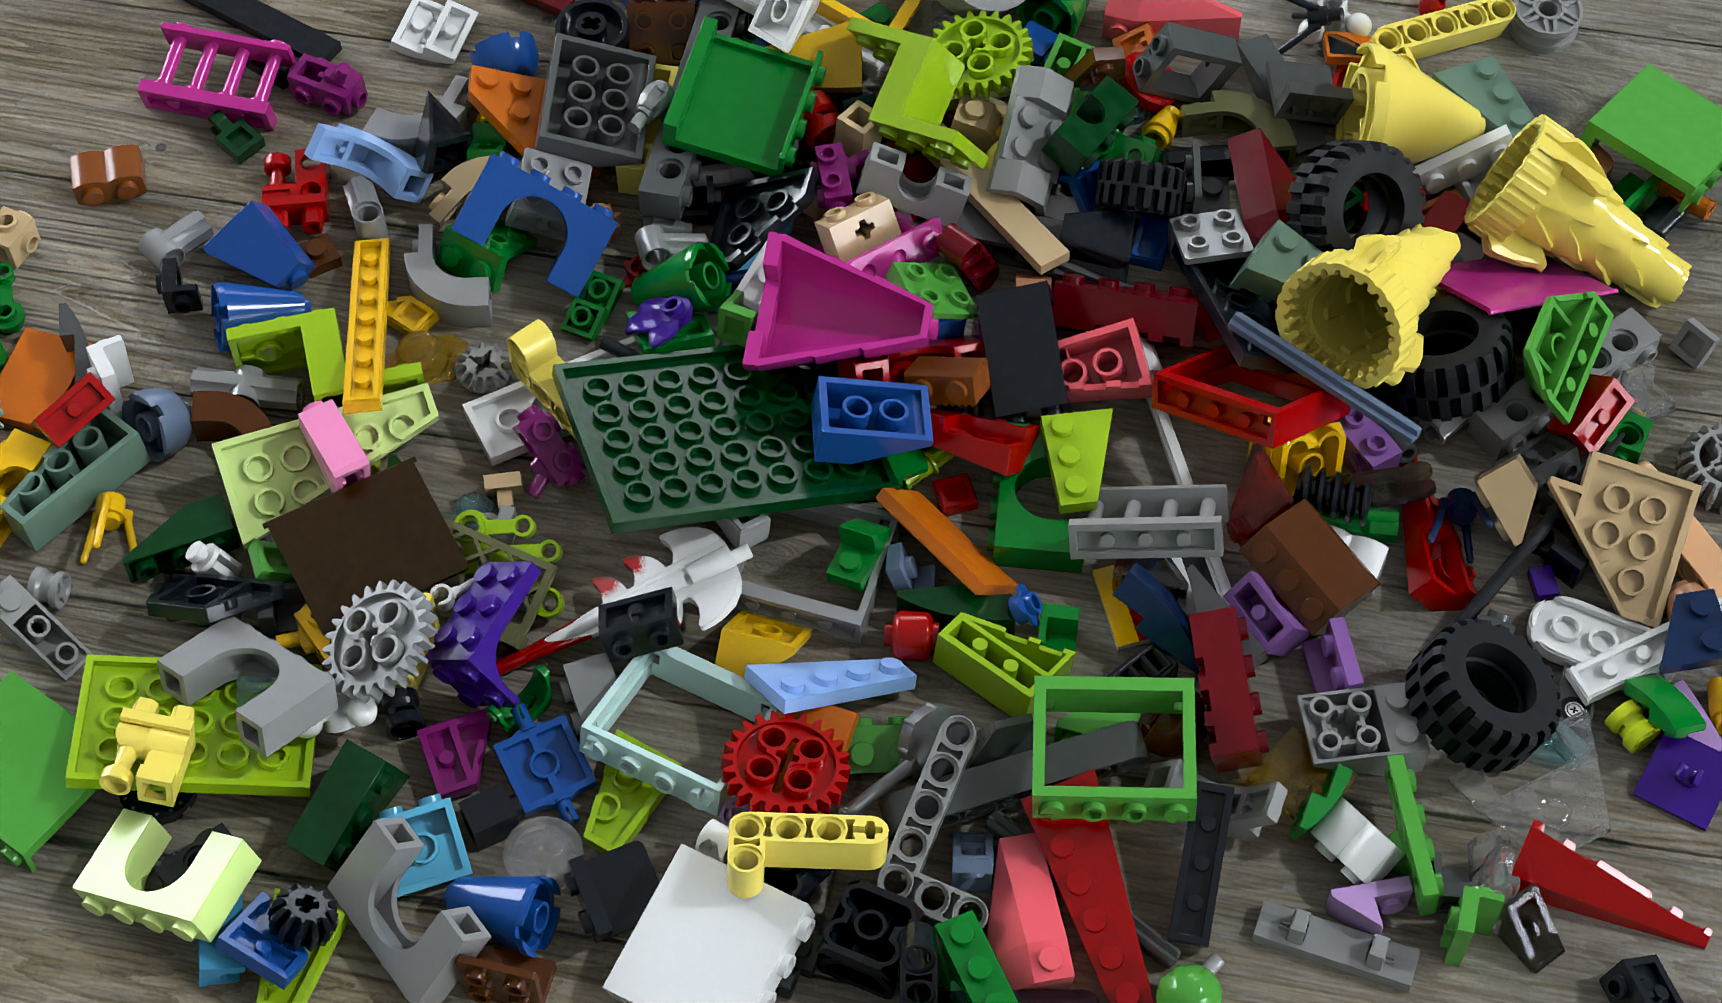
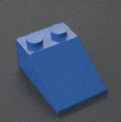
[811,376,933,464]

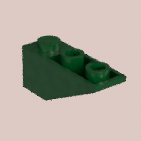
[122,493,240,583]

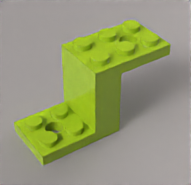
[846,17,989,170]
[226,307,425,408]

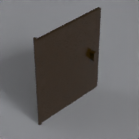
[262,456,470,636]

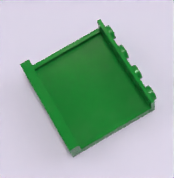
[661,16,827,176]

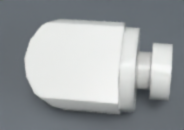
[185,541,243,577]

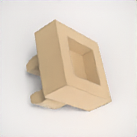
[483,471,524,510]

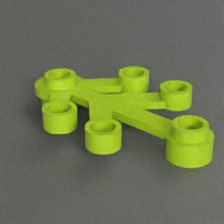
[452,509,565,619]

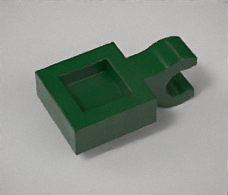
[207,110,266,165]

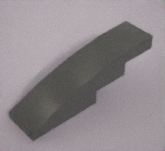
[1237,34,1327,157]

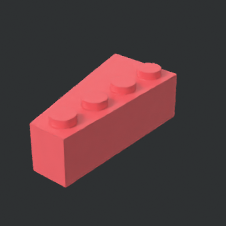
[1058,318,1153,403]

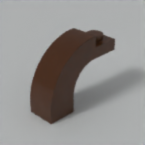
[190,391,272,442]

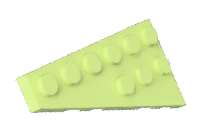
[211,382,439,550]

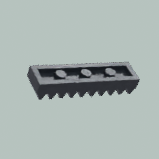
[1168,780,1235,948]

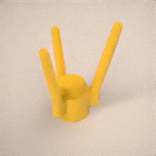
[80,491,137,565]

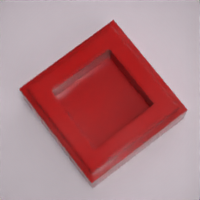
[932,473,978,517]

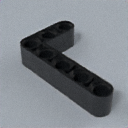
[899,921,1100,1003]

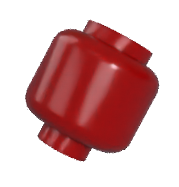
[884,610,939,661]

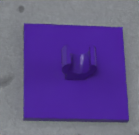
[1632,733,1722,831]

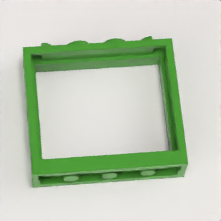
[1032,676,1197,823]

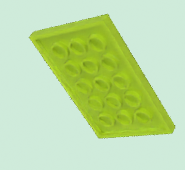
[65,654,322,797]

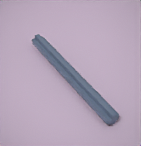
[1228,312,1422,444]

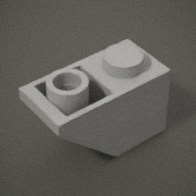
[559,652,617,736]

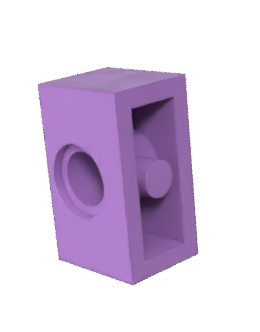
[1223,571,1311,657]

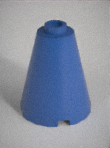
[210,282,311,353]
[444,876,561,958]

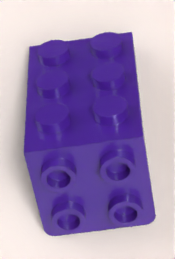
[425,561,542,709]

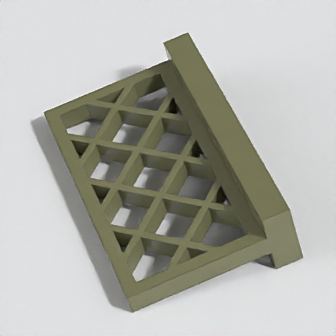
[422,517,558,651]

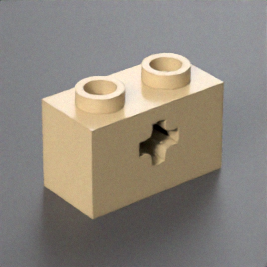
[814,192,901,262]

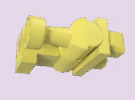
[99,697,196,807]

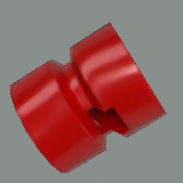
[803,90,841,154]

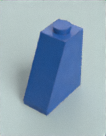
[202,200,316,290]

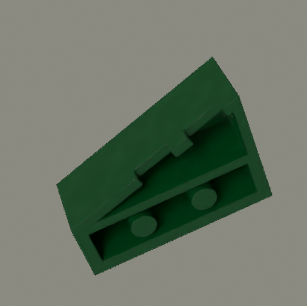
[285,739,410,873]

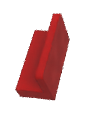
[30,372,115,449]
[1546,374,1635,456]

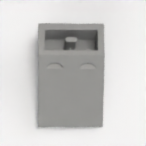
[1296,682,1430,776]

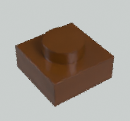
[299,233,343,279]

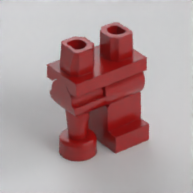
[261,149,331,235]

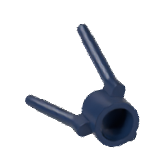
[1427,488,1493,564]

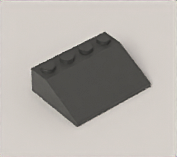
[534,33,657,168]

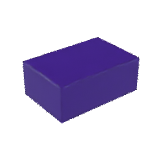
[1527,564,1560,602]

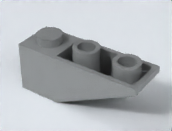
[0,575,94,682]

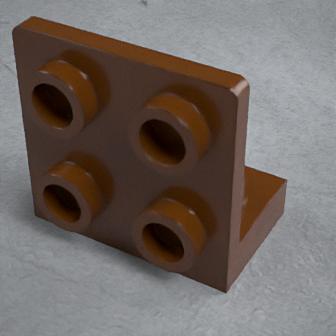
[627,0,696,67]
[455,945,557,1003]

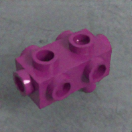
[287,53,368,116]
[810,142,869,213]
[512,404,585,500]

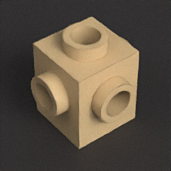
[0,206,41,269]

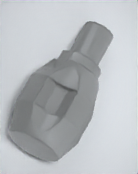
[628,80,675,133]

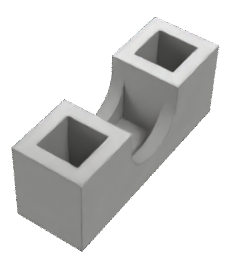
[856,141,972,226]

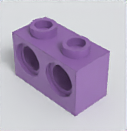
[1331,406,1403,489]

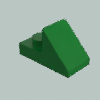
[826,518,892,592]

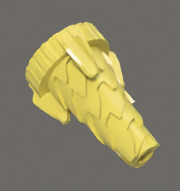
[1464,114,1692,308]
[1275,223,1461,390]

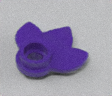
[625,296,693,349]

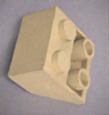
[1475,453,1538,546]

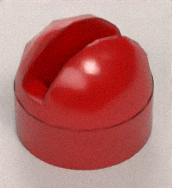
[1418,0,1446,15]

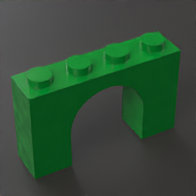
[986,422,1083,574]
[935,910,1019,1003]

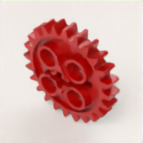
[720,710,851,814]

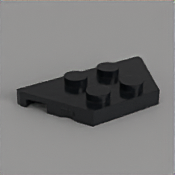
[146,570,285,625]

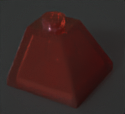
[1226,443,1294,548]

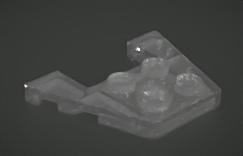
[1448,709,1611,850]

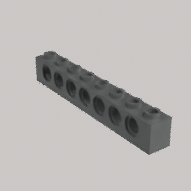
[638,0,748,220]

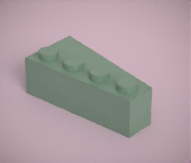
[0,408,151,552]

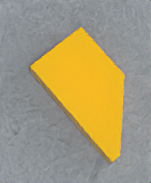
[387,295,439,342]

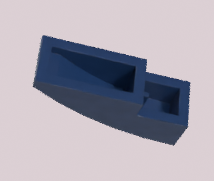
[1113,562,1200,674]

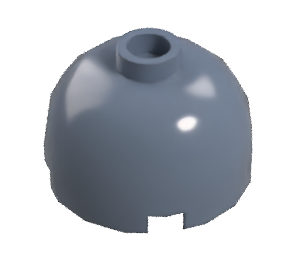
[122,387,192,462]

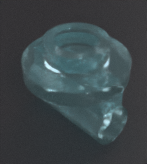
[453,492,494,531]

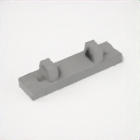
[1252,900,1421,992]

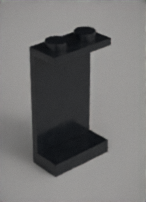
[976,280,1073,424]

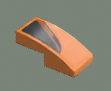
[1322,31,1372,65]

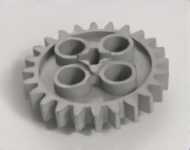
[322,579,438,703]

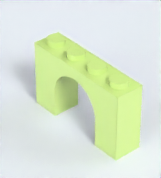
[72,808,262,943]

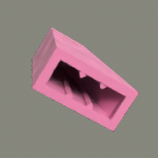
[298,399,371,493]

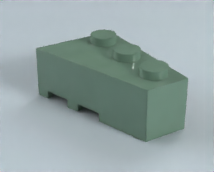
[1432,55,1535,138]
[1228,220,1323,303]

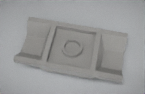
[986,65,1075,216]

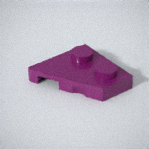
[417,707,491,799]

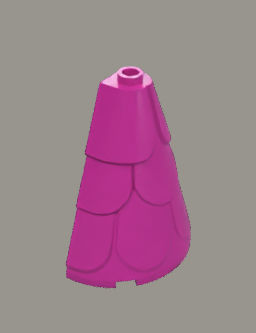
[742,232,939,371]

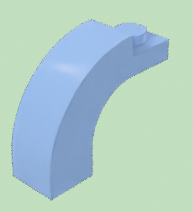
[304,123,434,204]

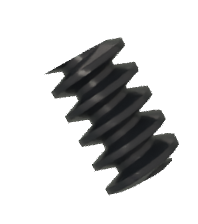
[1291,463,1374,528]

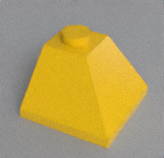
[715,610,813,677]

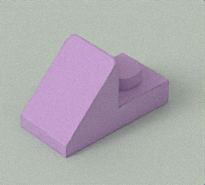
[1325,876,1413,935]

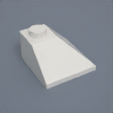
[748,0,820,53]

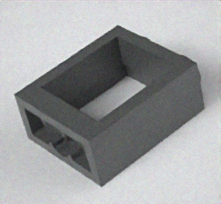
[1132,22,1242,103]

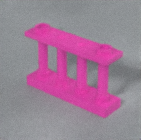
[137,22,297,131]
[812,207,943,278]

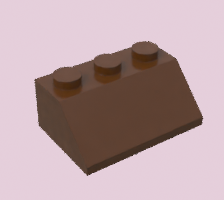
[1239,499,1381,636]

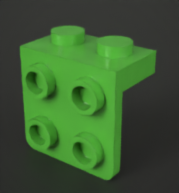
[884,262,978,319]

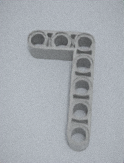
[877,715,989,929]

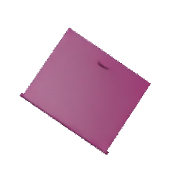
[1437,256,1618,315]

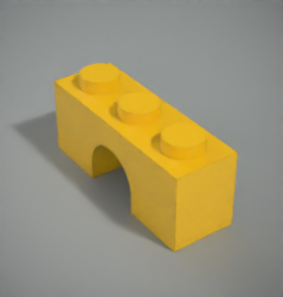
[0,428,54,548]

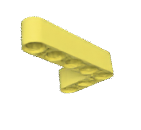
[1369,0,1516,71]

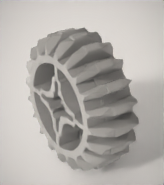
[1675,422,1722,516]

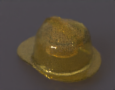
[388,330,470,385]

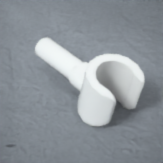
[430,578,474,612]

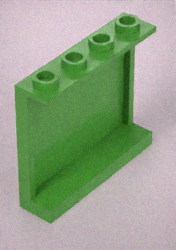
[1580,64,1722,213]
[0,671,97,873]

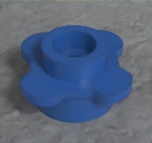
[1008,584,1043,628]

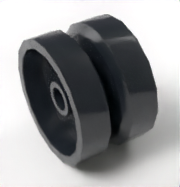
[555,0,629,50]

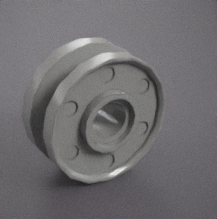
[1508,0,1584,54]

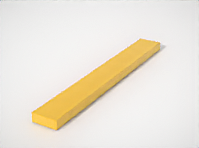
[342,238,391,414]

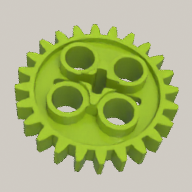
[933,10,1034,100]

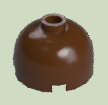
[1140,691,1208,757]

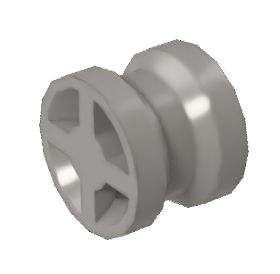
[27,566,71,609]

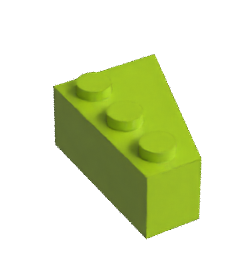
[932,612,1076,717]

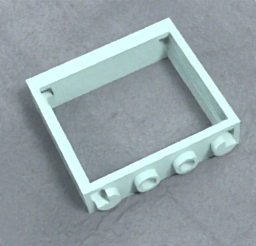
[579,647,779,816]

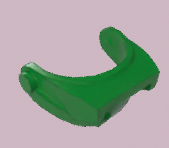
[485,665,552,737]

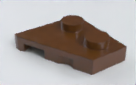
[1063,46,1126,91]

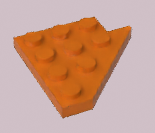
[467,65,601,178]

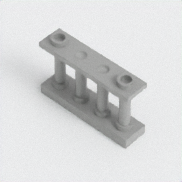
[1068,484,1229,560]

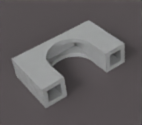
[157,615,339,758]
[327,817,492,1003]

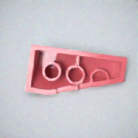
[1102,0,1243,40]
[986,833,1075,990]

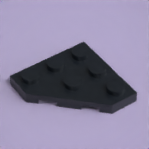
[710,167,820,273]

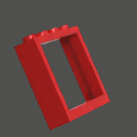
[1151,344,1350,449]

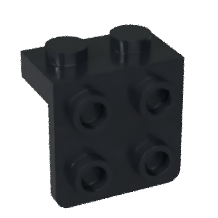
[562,841,659,943]

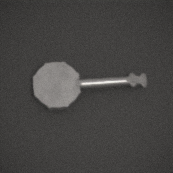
[832,702,972,815]

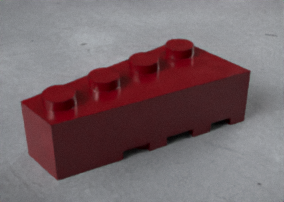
[1052,273,1198,348]
[1189,606,1269,773]

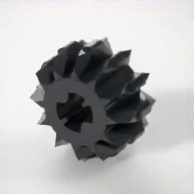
[267,882,339,952]

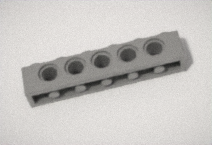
[1467,307,1662,461]

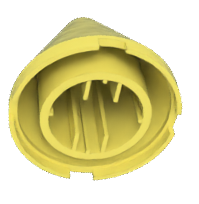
[1335,42,1486,182]

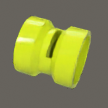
[1604,699,1661,754]

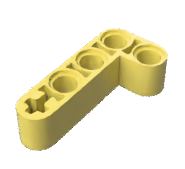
[507,319,576,439]
[727,812,889,899]

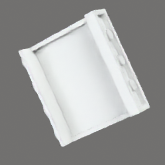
[602,843,815,1003]

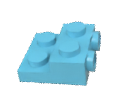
[377,794,473,899]

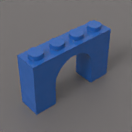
[451,151,618,298]

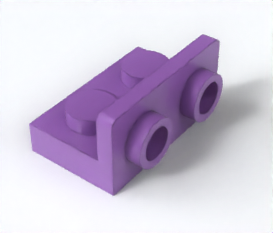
[1302,617,1364,693]

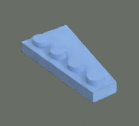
[744,658,917,714]

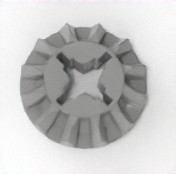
[455,341,513,393]

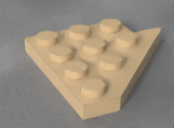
[1547,450,1702,629]

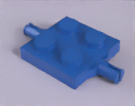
[493,704,597,827]

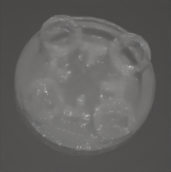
[503,816,584,890]

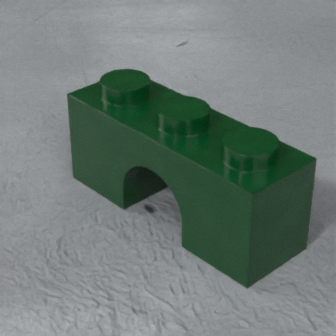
[1041,75,1139,177]

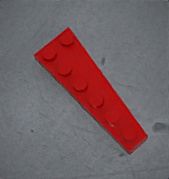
[1021,768,1155,1003]

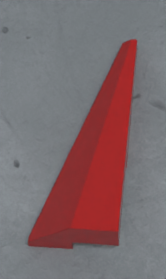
[930,408,1040,476]
[1399,447,1490,612]
[1503,819,1713,950]

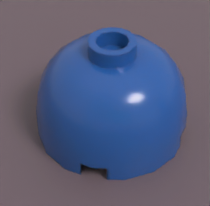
[469,31,539,77]

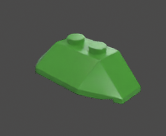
[1523,291,1614,425]

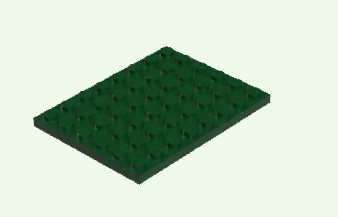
[552,345,900,534]

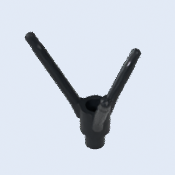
[1278,0,1344,55]

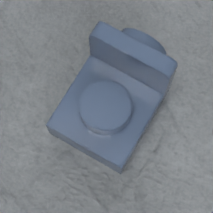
[886,542,938,593]

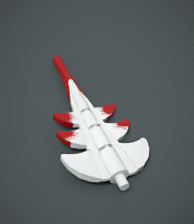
[496,527,753,676]

